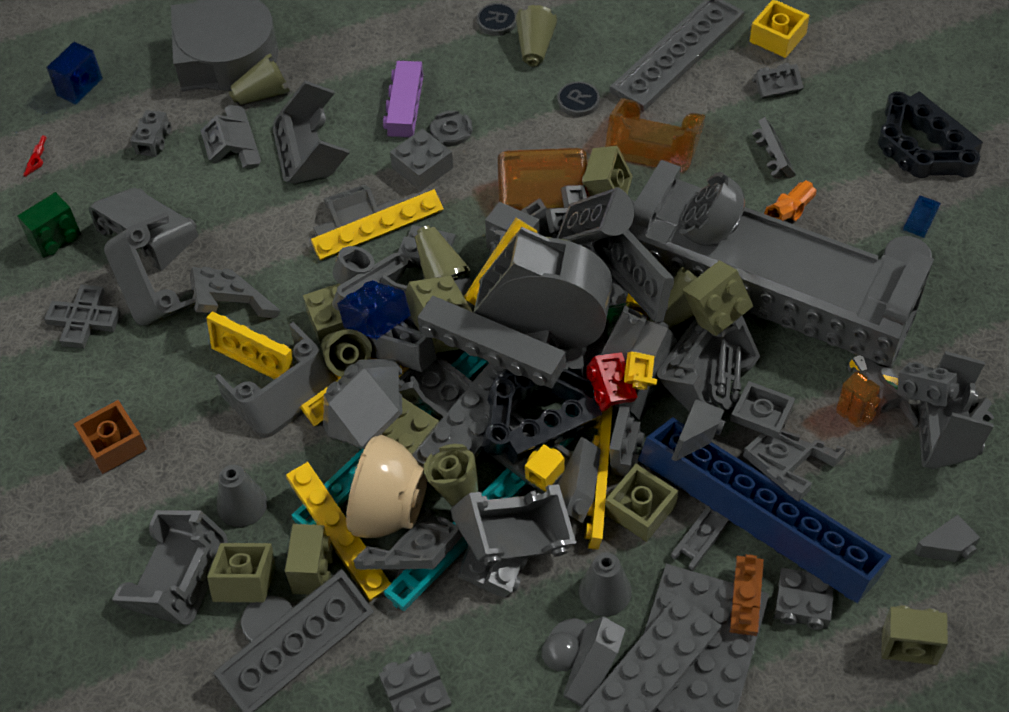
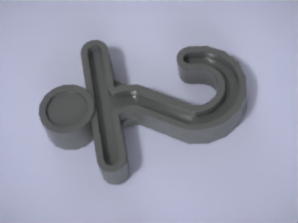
[332,246,418,331]

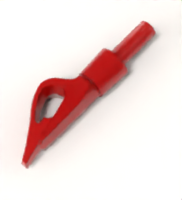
[23,135,47,177]

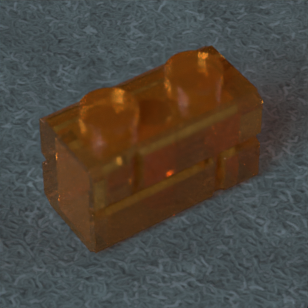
[836,371,881,427]

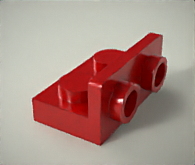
[586,352,638,411]

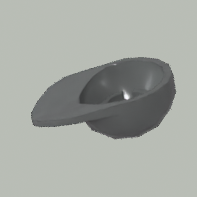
[542,618,587,671]

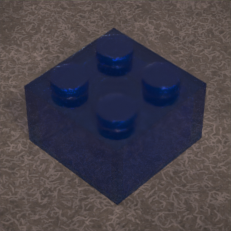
[46,41,103,105]
[337,280,411,340]

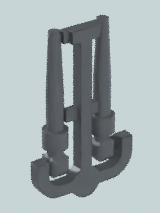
[708,340,741,411]

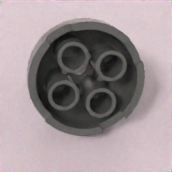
[679,172,745,246]

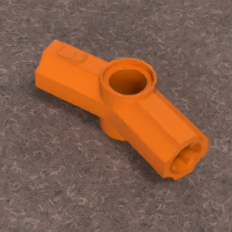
[764,180,816,221]

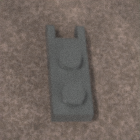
[671,506,730,571]

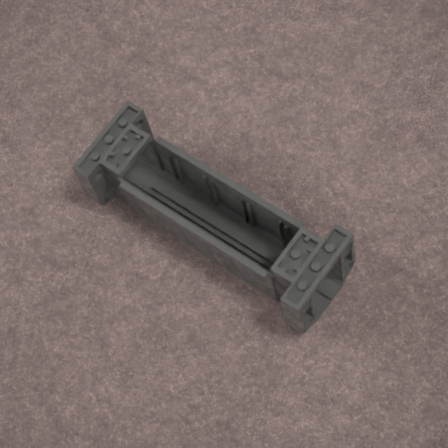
[628,160,934,369]

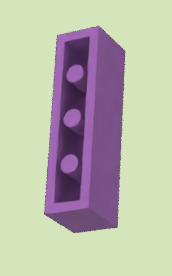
[383,61,423,137]

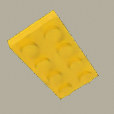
[206,311,293,379]

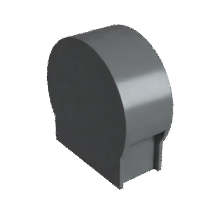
[171,0,278,91]
[473,227,612,351]

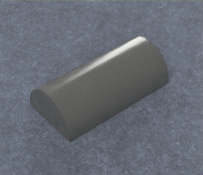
[556,187,634,245]

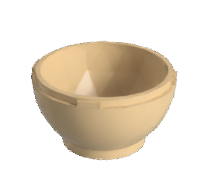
[346,435,427,538]

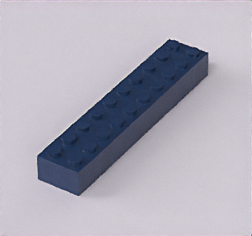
[638,417,891,604]

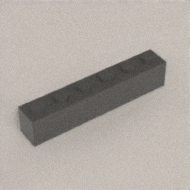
[418,295,566,388]

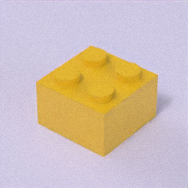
[749,0,810,58]

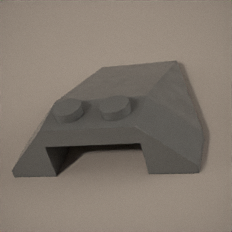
[323,358,402,449]

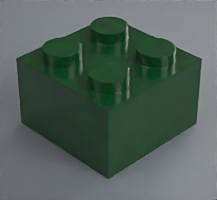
[17,192,81,258]

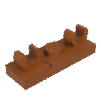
[730,554,764,636]

